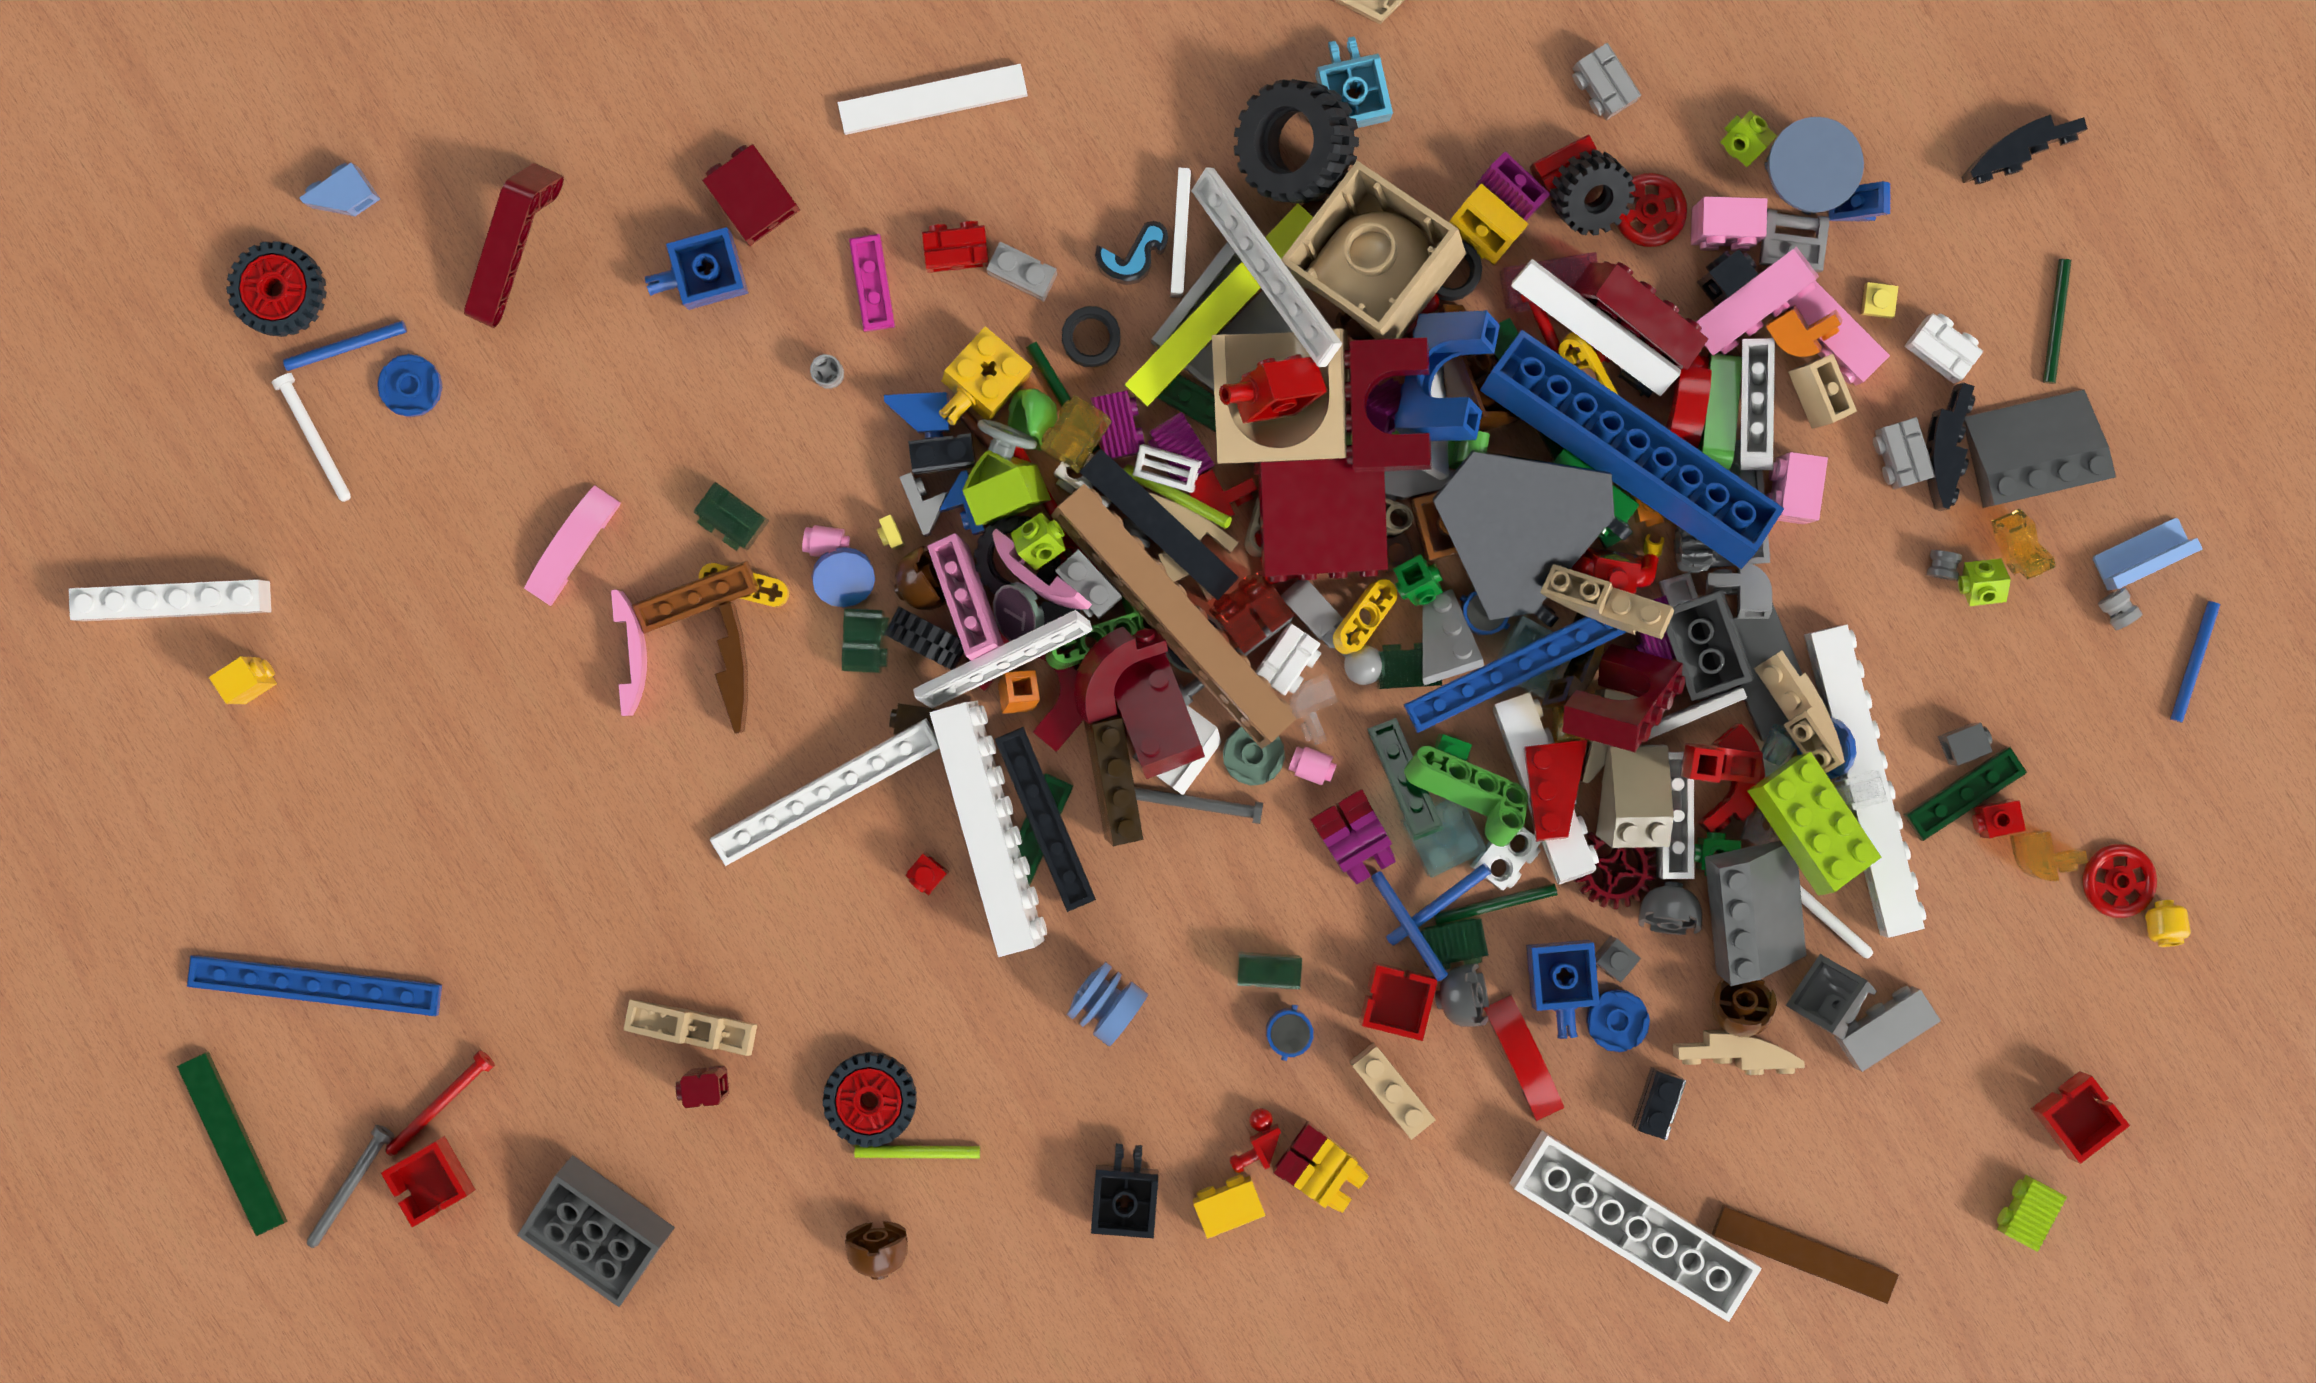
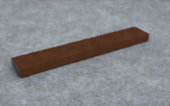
[1712,1205,1899,1304]

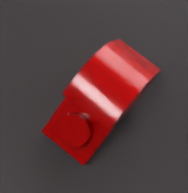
[1186,469,1257,517]

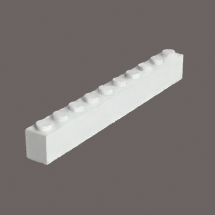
[1804,625,1926,938]

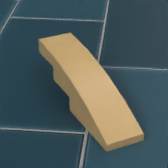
[1148,492,1239,554]
[624,999,757,1056]

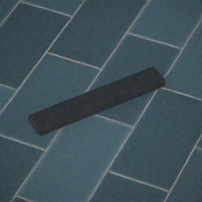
[1079,449,1239,601]
[995,727,1096,912]

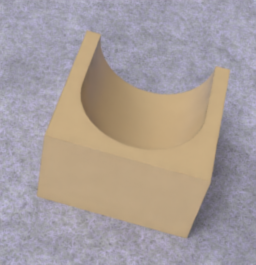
[1281,161,1466,340]
[1212,329,1352,464]

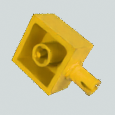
[939,326,1033,425]

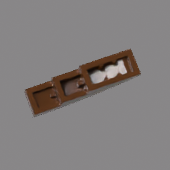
[715,602,748,734]

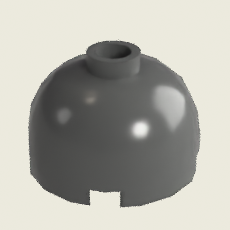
[1638,881,1702,935]
[1435,964,1489,1027]

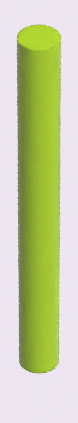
[1123,464,1232,529]
[854,1145,980,1159]

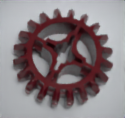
[1574,832,1657,909]

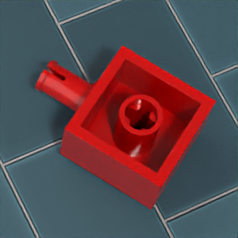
[1219,354,1327,423]

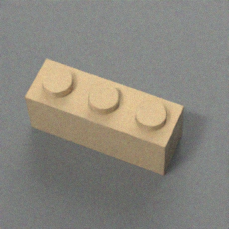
[1349,1042,1436,1140]

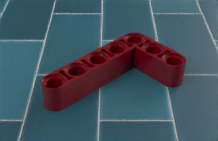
[464,163,564,328]

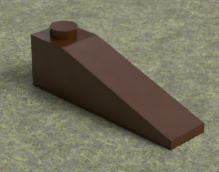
[1438,304,1521,432]

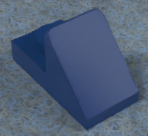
[1829,181,1890,221]
[939,470,985,536]

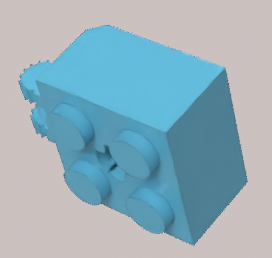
[1315,36,1393,128]

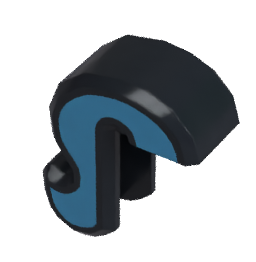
[1095,221,1168,285]

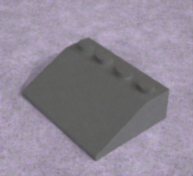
[1963,389,2116,508]
[1705,840,1807,986]
[517,1155,675,1307]

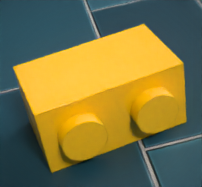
[209,656,277,704]
[1193,1174,1266,1239]

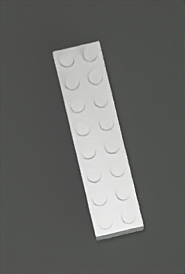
[929,701,1047,957]
[1510,1130,1762,1322]

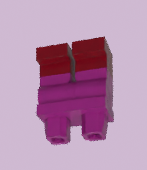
[1309,789,1396,884]

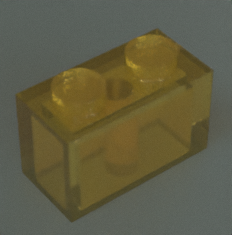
[1040,395,1112,474]

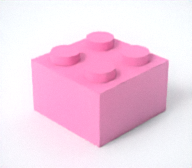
[1691,197,1767,252]
[1766,452,1828,524]

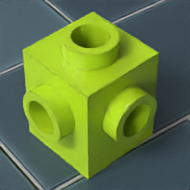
[1720,110,1777,167]
[1011,513,1066,570]
[1958,558,2011,606]

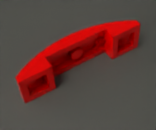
[1483,995,1564,1121]

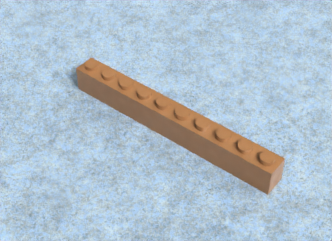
[1050,484,1297,749]

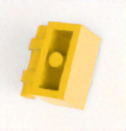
[1449,183,1529,265]

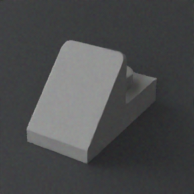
[899,472,948,537]

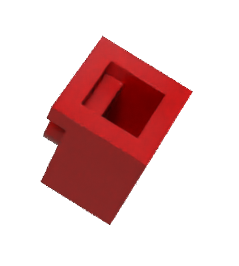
[905,852,949,896]

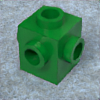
[1393,554,1443,607]
[1694,832,1741,876]

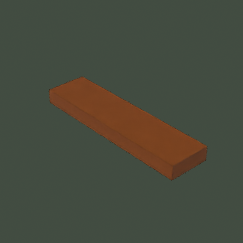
[631,561,759,634]

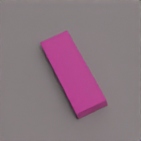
[849,234,895,332]

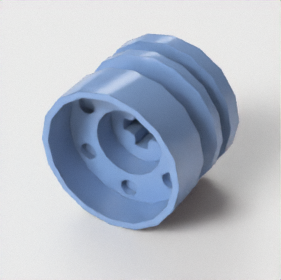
[1066,962,1148,1047]

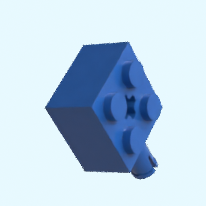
[645,227,749,310]
[1526,940,1600,1039]

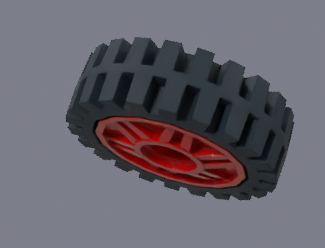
[226,241,327,337]
[823,1052,917,1147]

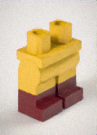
[1273,1121,1369,1213]

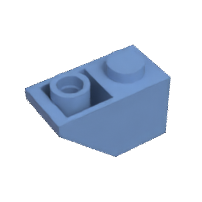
[299,162,381,216]

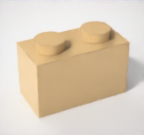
[1788,354,1857,429]

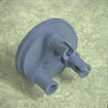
[1764,117,1864,215]

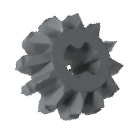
[1673,526,1714,573]

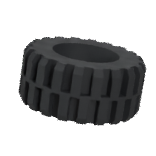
[1234,79,1359,203]

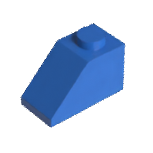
[884,392,951,439]

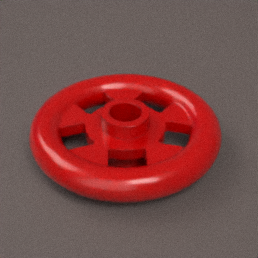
[1616,173,1688,247]
[2082,844,2157,918]

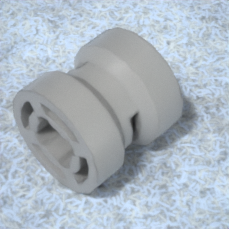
[810,354,844,389]
[2098,588,2143,630]

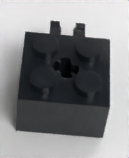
[1091,1143,1159,1239]

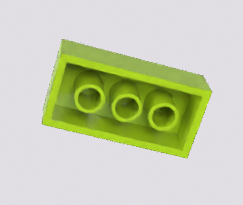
[1748,751,1882,896]

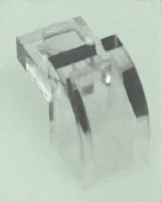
[1288,673,1338,745]
[1830,770,1888,811]

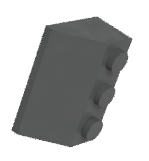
[1666,589,1754,701]

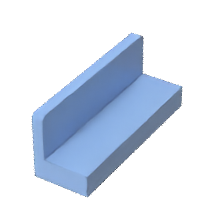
[2093,518,2202,591]

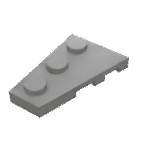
[1423,589,1484,685]

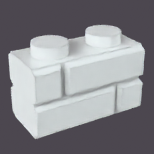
[1904,313,1983,384]
[1255,623,1321,696]

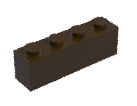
[1084,715,1144,847]

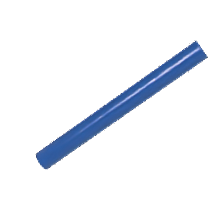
[283,320,407,371]
[2170,601,2221,723]
[1386,863,1492,946]
[1371,871,1448,981]

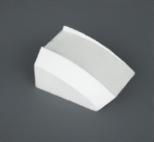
[1132,705,1221,795]

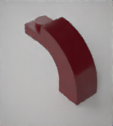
[1074,627,1168,724]

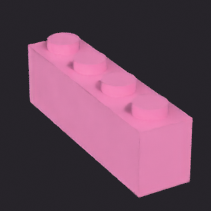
[1696,246,1819,356]
[1782,281,1890,386]
[927,533,1004,660]

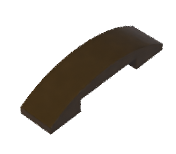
[1541,612,1605,709]

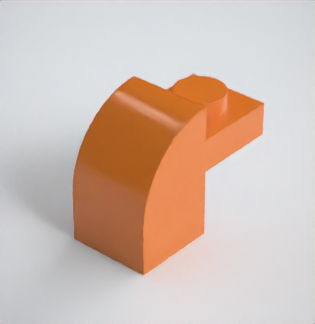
[1766,305,1843,357]

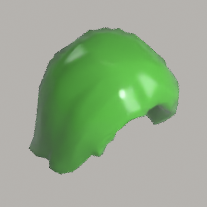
[1008,388,1058,451]

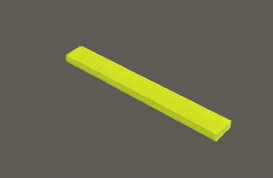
[1125,203,1313,407]

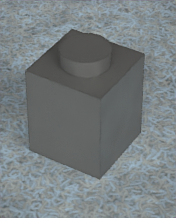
[1938,723,1993,766]
[1595,936,1641,982]

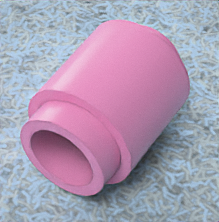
[802,525,850,557]
[1288,746,1337,785]

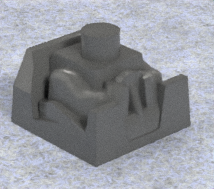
[1786,954,1877,1041]

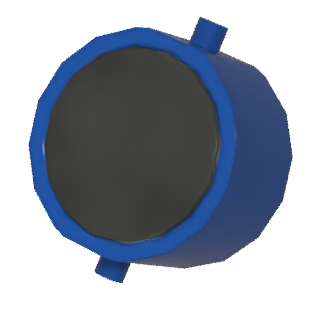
[1460,591,1510,635]
[1266,1004,1313,1061]

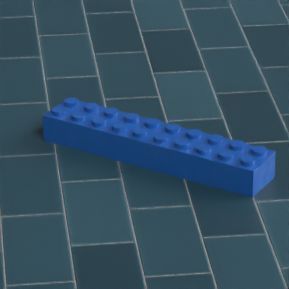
[1480,330,1785,569]

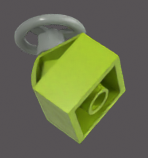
[962,419,1051,526]

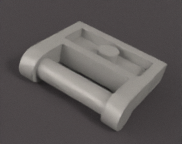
[1759,209,1829,273]

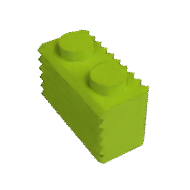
[1997,1175,2067,1252]

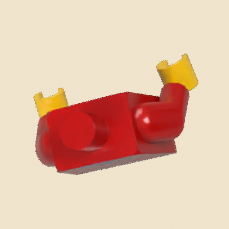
[1572,534,1664,594]

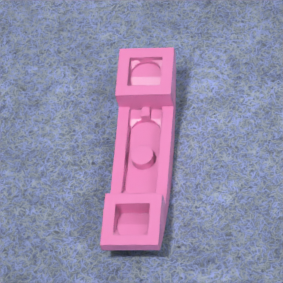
[524,485,621,606]
[992,529,1092,609]
[611,590,647,716]

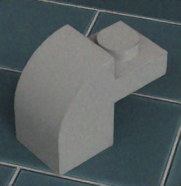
[1706,563,1772,619]

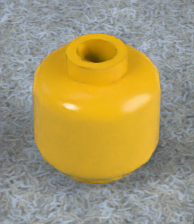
[2145,900,2191,947]

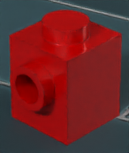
[1972,799,2026,839]

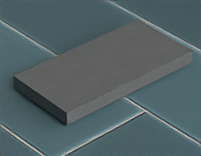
[1733,603,1802,741]

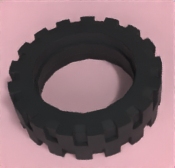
[974,516,1060,595]

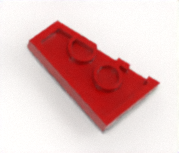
[1524,740,1588,842]

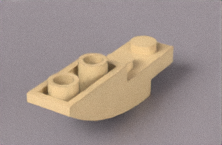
[1541,564,1674,639]
[1754,651,1845,773]
[1673,1030,1805,1075]

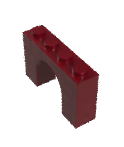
[1344,337,1432,472]
[968,628,1084,752]
[1562,644,1685,753]

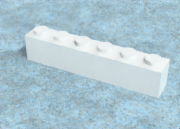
[69,580,271,621]
[1493,692,1599,885]

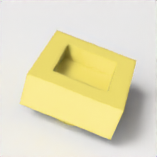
[1861,282,1898,319]
[877,515,905,550]

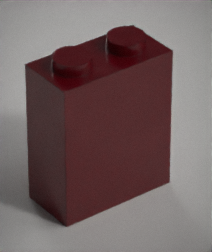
[702,144,800,246]

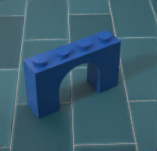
[1394,310,1500,441]

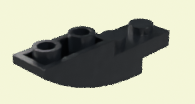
[1961,114,2088,185]
[1926,382,1975,511]

